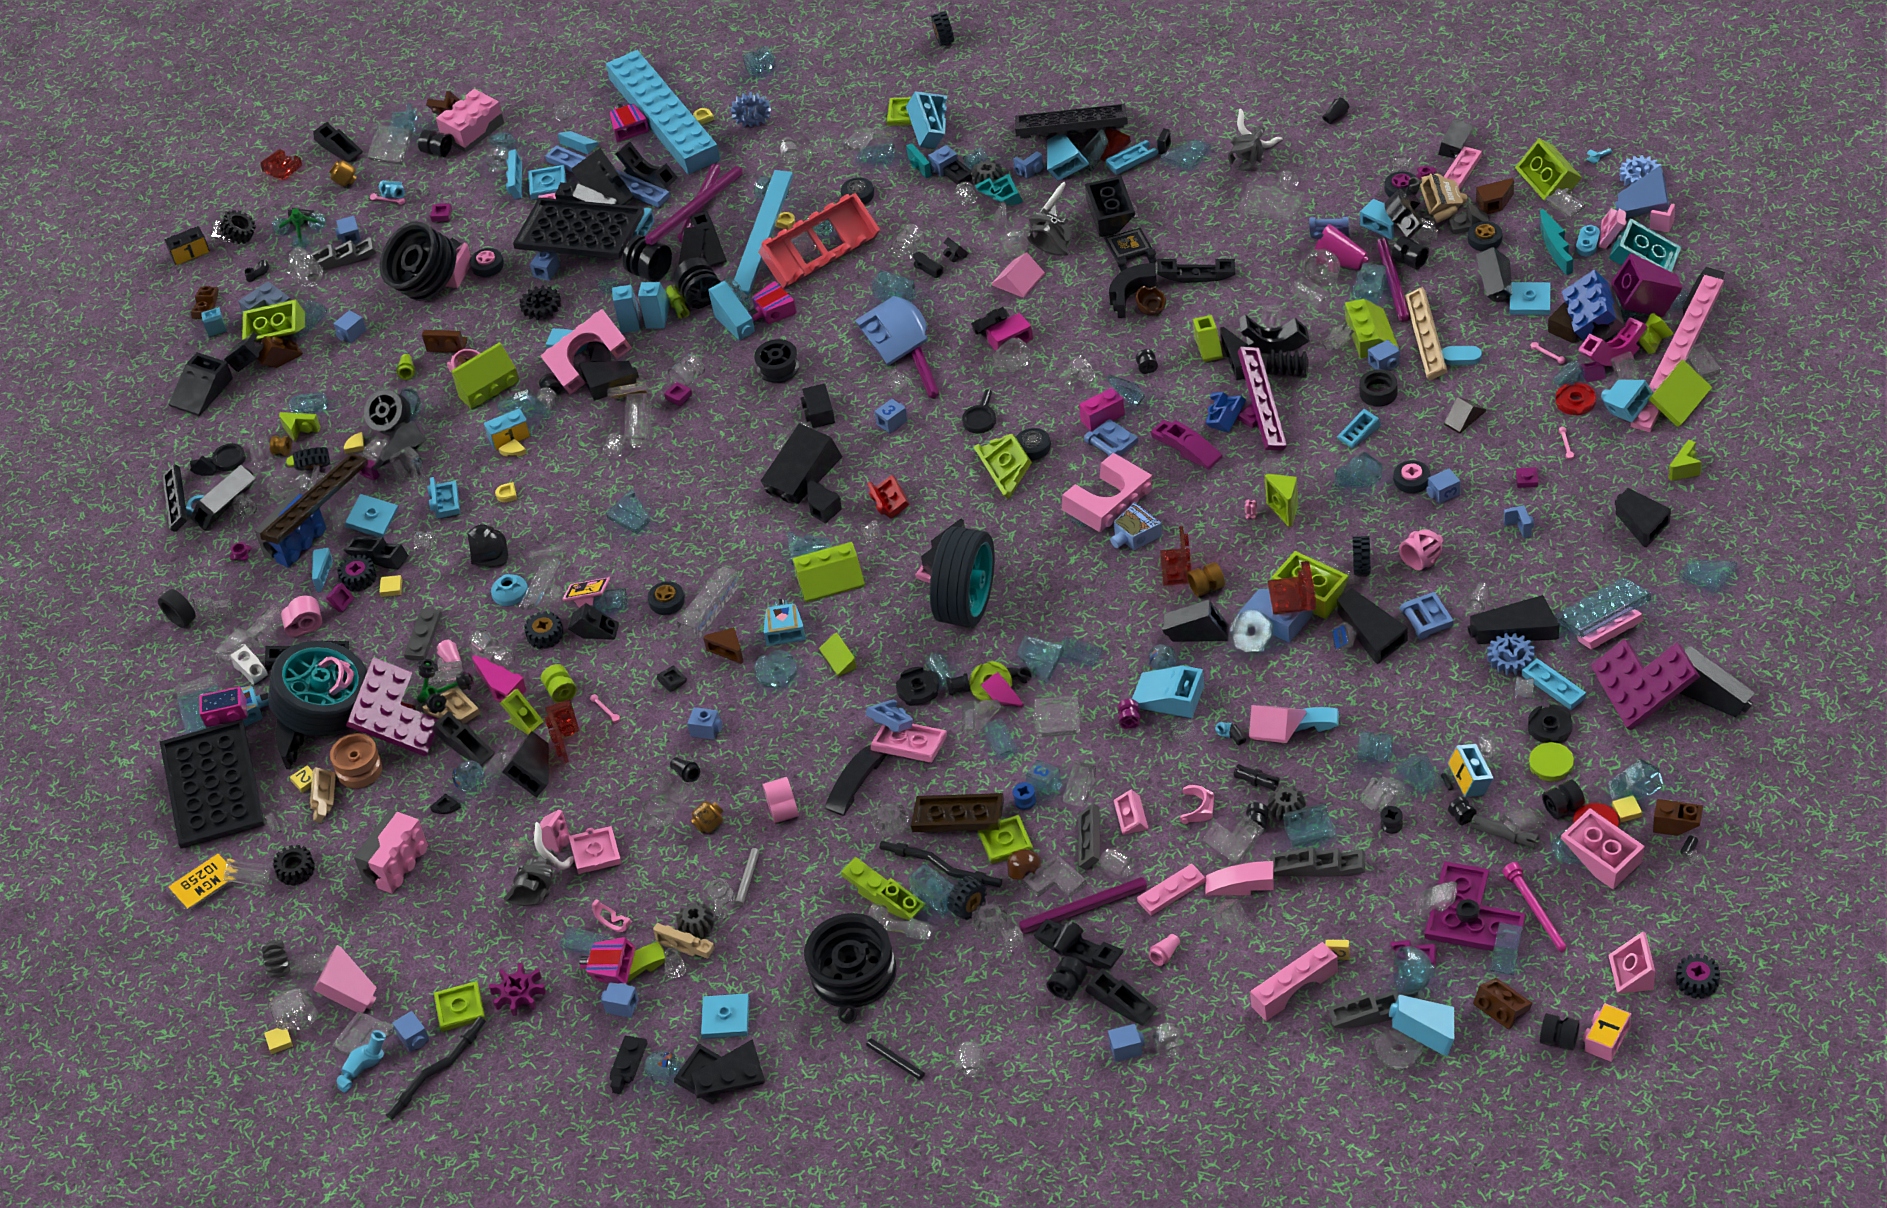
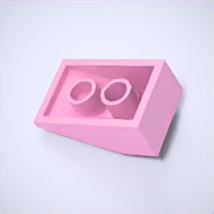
[1561,809,1645,890]

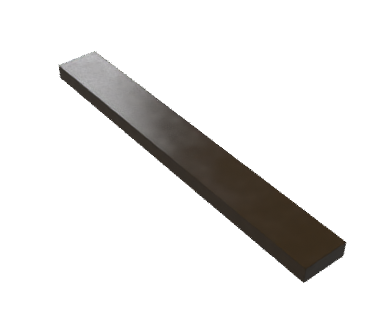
[260,453,368,545]

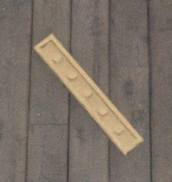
[1405,287,1447,380]

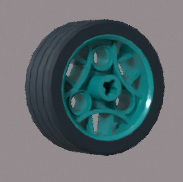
[930,526,995,627]
[268,641,367,736]

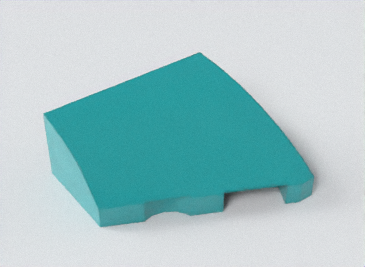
[975,174,1023,205]

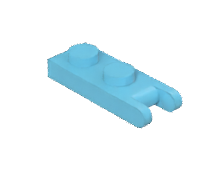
[1106,140,1158,175]

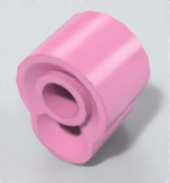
[281,596,322,637]
[762,777,799,823]

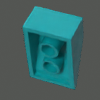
[1609,218,1681,272]

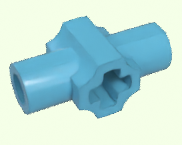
[379,181,405,199]

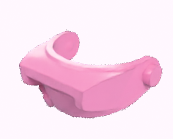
[447,349,480,372]
[1180,785,1214,824]

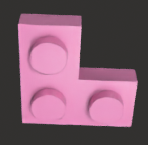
[1598,208,1627,249]

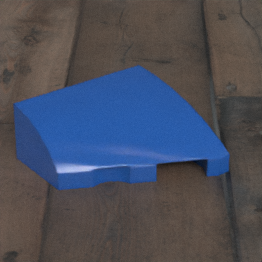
[1206,392,1246,432]

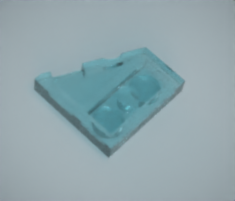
[497,389,551,418]
[606,489,650,534]
[787,532,831,566]
[1679,559,1737,594]
[1016,635,1064,684]

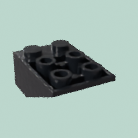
[169,352,233,416]

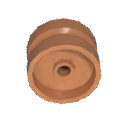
[330,733,383,789]

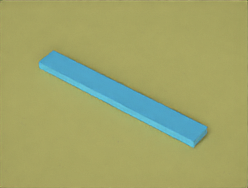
[731,170,793,295]

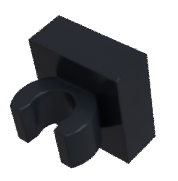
[943,237,969,262]

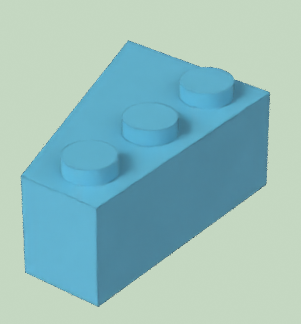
[906,91,947,149]

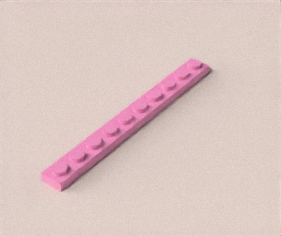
[1631,275,1724,432]

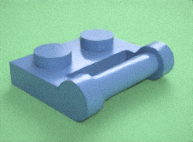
[1309,217,1349,240]
[1084,419,1138,457]
[1400,592,1453,640]

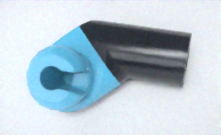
[1215,722,1246,746]

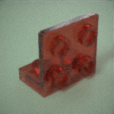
[1160,526,1192,586]
[1268,561,1316,615]
[544,699,579,763]

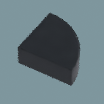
[190,455,217,476]
[430,793,461,814]

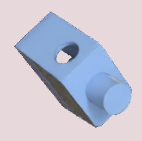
[1110,502,1162,550]

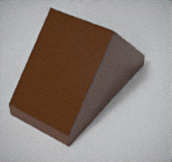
[703,627,743,664]

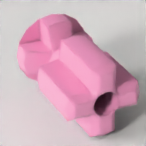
[1245,499,1257,520]

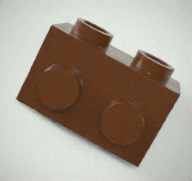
[426,91,460,116]
[422,330,468,353]

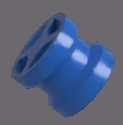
[1013,782,1036,810]

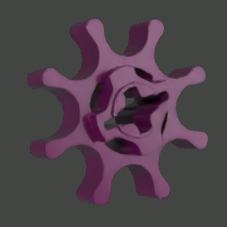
[489,963,546,1016]

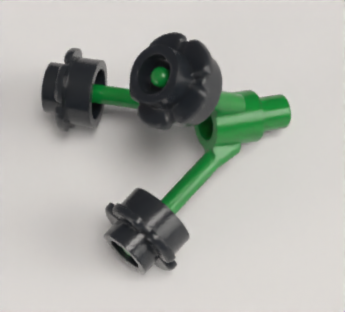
[417,659,474,714]

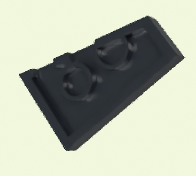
[691,1039,765,1098]

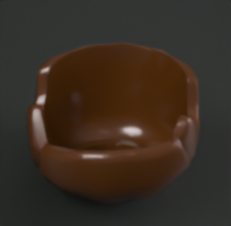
[1136,286,1166,315]
[1007,849,1041,880]

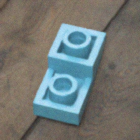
[1294,707,1339,732]

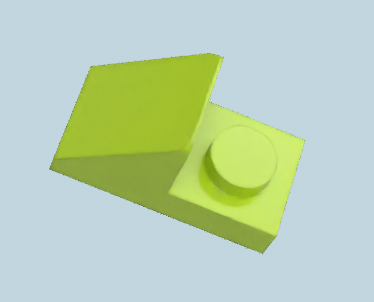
[1638,313,1674,354]
[279,412,321,442]
[1668,439,1702,481]
[500,689,544,735]

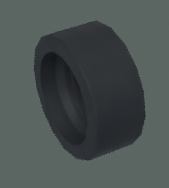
[1359,369,1398,407]
[158,589,196,628]

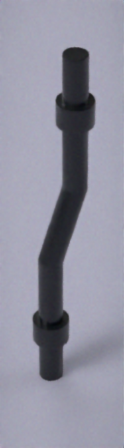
[879,841,1002,888]
[385,1017,486,1120]

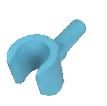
[1586,149,1612,164]

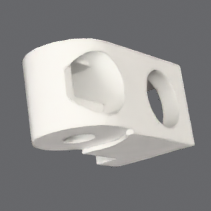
[230,645,268,685]

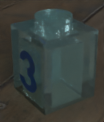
[1026,759,1062,797]

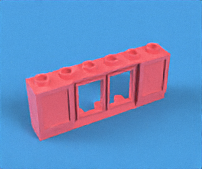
[758,193,880,288]

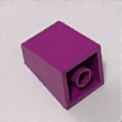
[1611,253,1683,317]

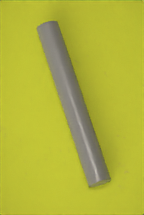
[735,848,760,906]

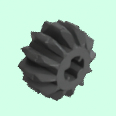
[971,159,1003,185]
[1267,785,1306,823]
[676,901,714,938]
[261,939,290,978]

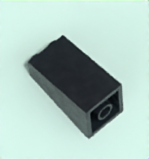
[761,423,843,504]

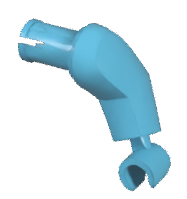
[337,1030,386,1093]

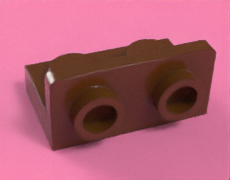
[1473,978,1532,1029]

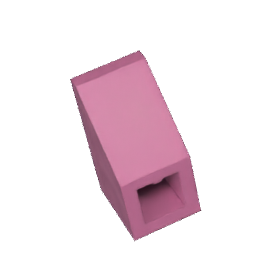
[533,810,570,853]

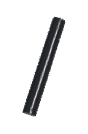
[866,1038,925,1080]

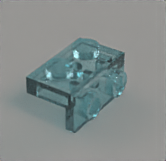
[388,103,417,141]
[1283,803,1336,847]

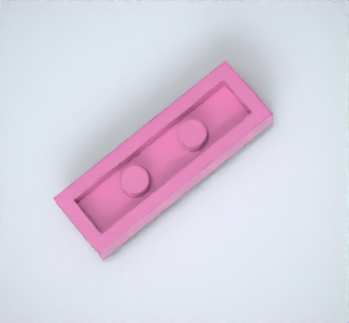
[1444,146,1482,190]
[1577,606,1644,649]
[1137,864,1206,916]

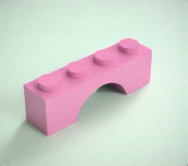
[1250,942,1338,1021]

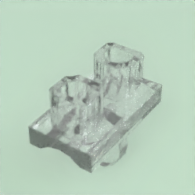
[1545,188,1585,221]
[295,465,327,492]
[428,658,463,688]

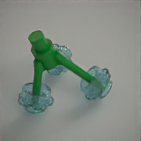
[272,208,325,249]

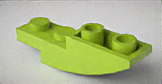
[841,856,925,921]

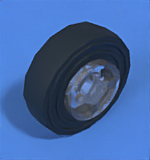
[841,177,874,205]
[1016,428,1051,460]

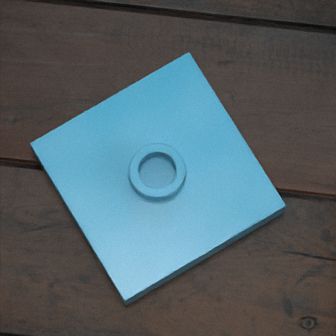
[528,165,566,200]
[1510,282,1550,315]
[345,494,398,537]
[701,993,749,1039]

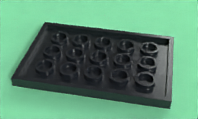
[1015,103,1128,139]
[513,197,645,259]
[159,719,265,849]

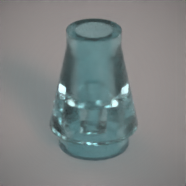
[1552,360,1584,388]
[926,653,952,685]

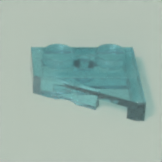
[1160,139,1211,171]

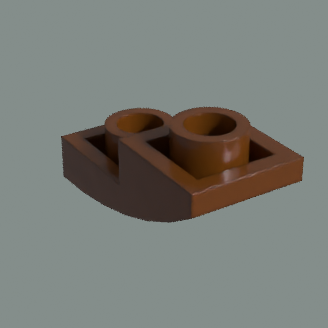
[191,286,219,319]

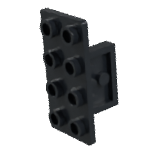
[571,148,634,205]

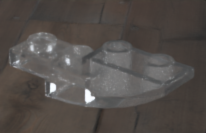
[212,603,282,667]

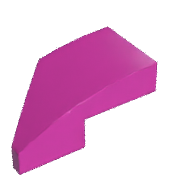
[981,672,1024,707]

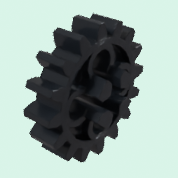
[519,285,561,320]

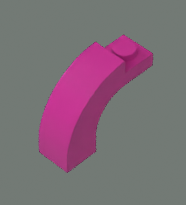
[1578,317,1647,366]

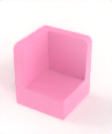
[1650,204,1675,233]

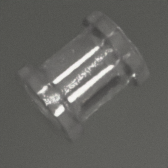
[1478,735,1497,764]

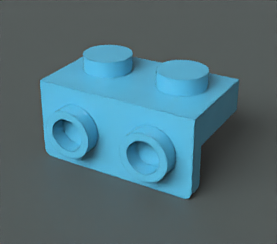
[427,477,460,518]

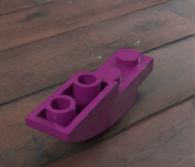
[1150,420,1223,470]

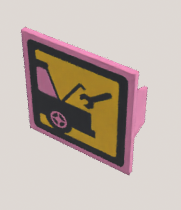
[562,577,610,607]

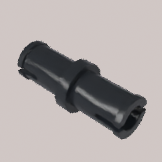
[1234,764,1280,791]

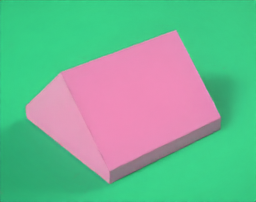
[446,242,471,288]
[992,252,1045,298]
[1249,705,1307,743]
[1609,932,1655,994]

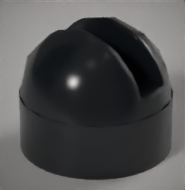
[838,1004,857,1024]

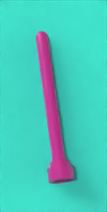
[1502,862,1566,952]

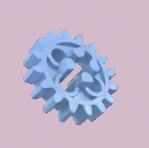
[1619,155,1661,186]

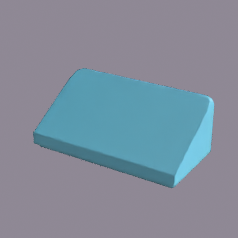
[558,131,599,155]

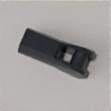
[913,252,944,278]

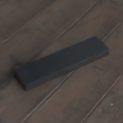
[162,464,188,532]

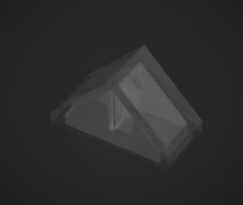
[484,749,514,784]
[1207,899,1254,941]

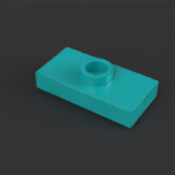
[906,143,932,178]

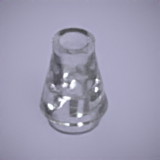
[1466,583,1489,613]
[664,948,687,979]

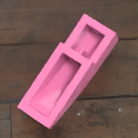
[1205,861,1274,895]

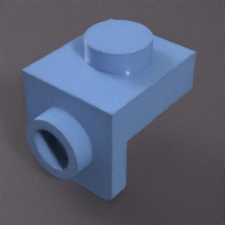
[928,145,958,177]
[1013,151,1044,179]
[1504,505,1534,538]

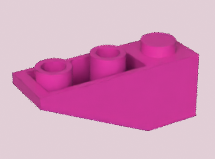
[472,655,527,702]

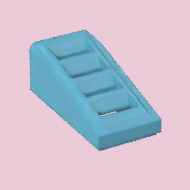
[1337,409,1381,449]
[312,548,333,592]

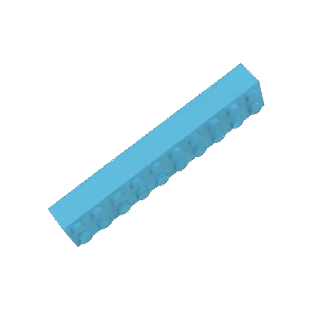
[606,50,720,175]

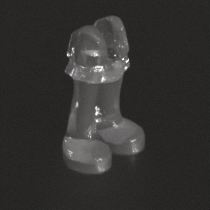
[868,903,934,940]

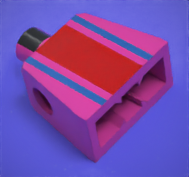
[610,104,649,142]
[748,281,797,324]
[579,937,636,984]

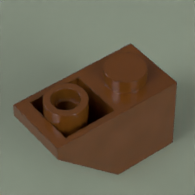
[1476,178,1514,214]
[257,336,303,368]
[1653,799,1703,836]

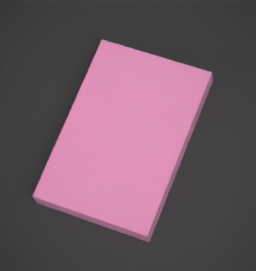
[871,724,947,763]

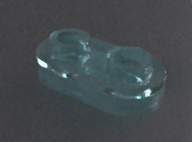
[289,393,329,413]

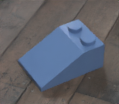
[1236,589,1313,643]

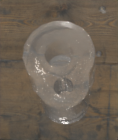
[288,247,323,287]
[267,987,318,1030]

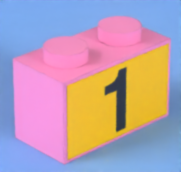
[1582,1003,1631,1062]

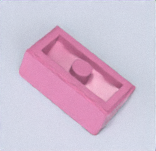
[1114,789,1148,835]

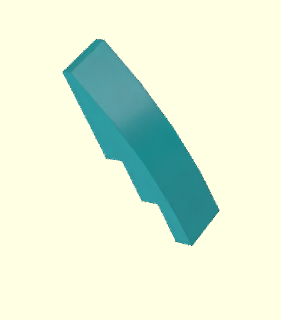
[1539,209,1573,275]

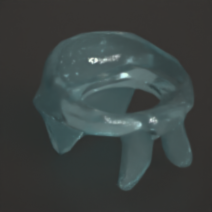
[1551,828,1581,864]

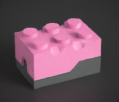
[436,89,504,152]
[354,809,428,894]

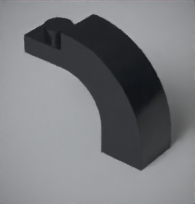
[615,142,678,189]
[1385,187,1424,238]
[1109,263,1157,318]
[1239,314,1310,354]

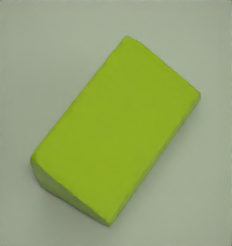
[819,632,857,677]

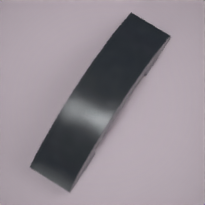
[1157,259,1235,283]
[825,745,887,816]
[1034,919,1123,969]

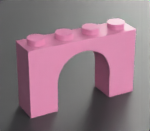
[540,309,632,394]
[1061,453,1152,532]

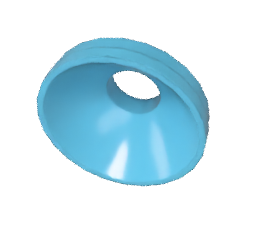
[491,574,528,606]

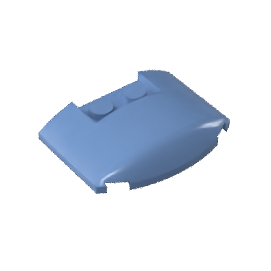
[855,296,928,366]

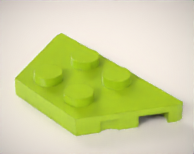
[974,434,1032,499]

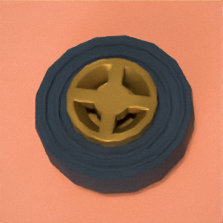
[1468,221,1503,251]
[647,581,685,615]

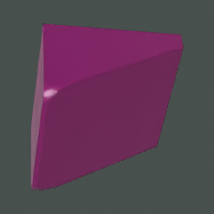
[1579,361,1606,383]

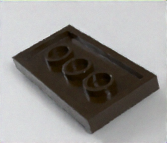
[911,793,1004,832]

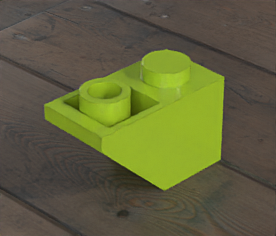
[1193,315,1223,362]

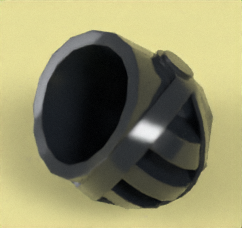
[467,524,509,567]

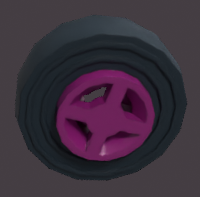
[1384,171,1418,197]

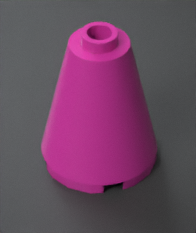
[1312,224,1369,270]

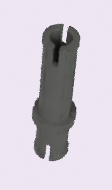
[1471,814,1540,849]

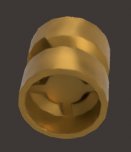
[1187,562,1225,597]

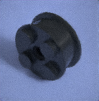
[754,339,799,383]
[364,389,411,435]

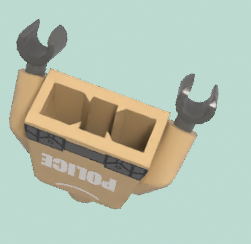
[1408,174,1467,230]

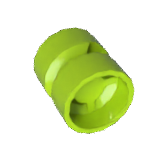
[541,664,577,704]

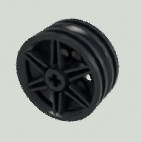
[380,221,456,301]
[804,913,897,1008]

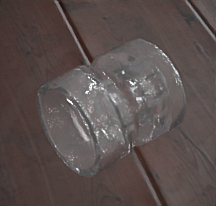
[891,224,925,260]
[668,353,705,387]

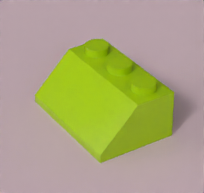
[1515,138,1582,201]
[242,299,305,342]
[1345,299,1399,359]
[451,342,520,409]
[792,542,865,603]
[1271,551,1349,619]

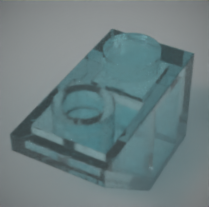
[1335,451,1382,488]
[1608,759,1663,801]

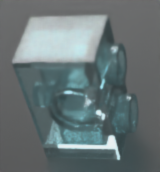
[1352,263,1387,306]
[871,270,916,302]
[909,863,954,917]

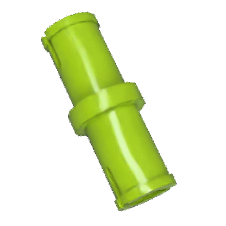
[666,285,690,319]

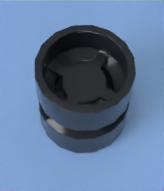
[418,129,452,157]
[1392,236,1429,270]
[1542,779,1585,819]
[1046,956,1088,1001]
[1540,1013,1580,1051]

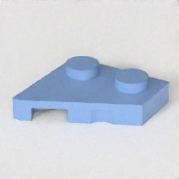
[866,699,913,732]

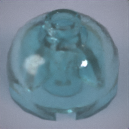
[1393,946,1435,993]

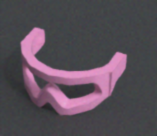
[318,657,354,695]
[592,899,632,932]

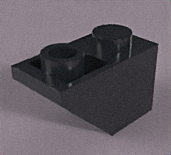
[807,479,842,524]
[568,603,619,640]

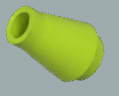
[396,354,415,380]

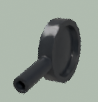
[962,389,996,434]
[190,443,246,471]

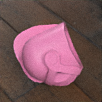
[1399,529,1443,570]

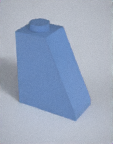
[1615,166,1669,218]

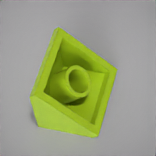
[1264,474,1298,527]

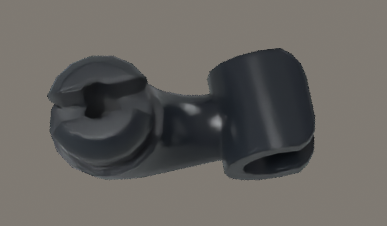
[244,260,269,282]
[1007,667,1032,683]

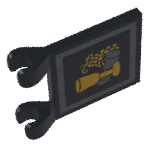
[1104,228,1157,272]

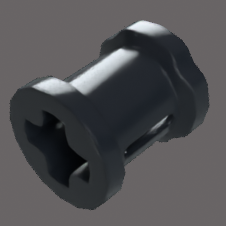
[946,673,971,696]

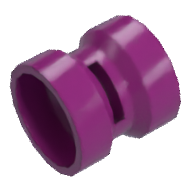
[1117,699,1140,729]

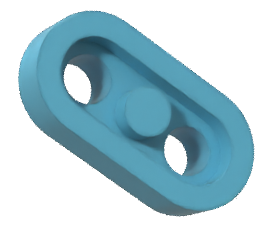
[1576,225,1600,257]

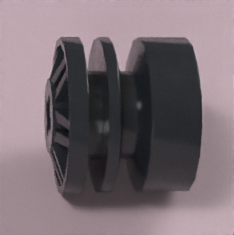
[622,235,672,282]
[673,257,721,309]

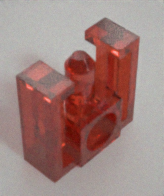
[260,149,302,180]

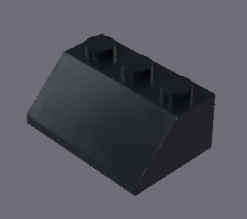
[1085,176,1135,237]

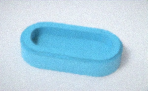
[1442,346,1482,365]

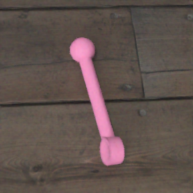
[370,193,405,205]
[1531,342,1565,364]
[1559,427,1574,460]
[590,694,620,723]

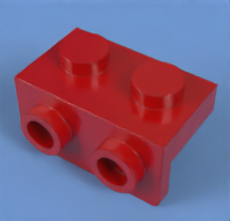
[867,475,910,519]

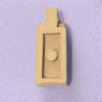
[310,767,336,823]
[653,923,714,959]

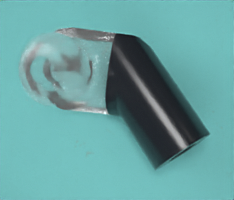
[1680,835,1702,866]

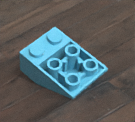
[1132,666,1204,718]

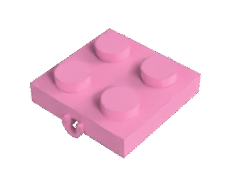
[569,826,621,874]

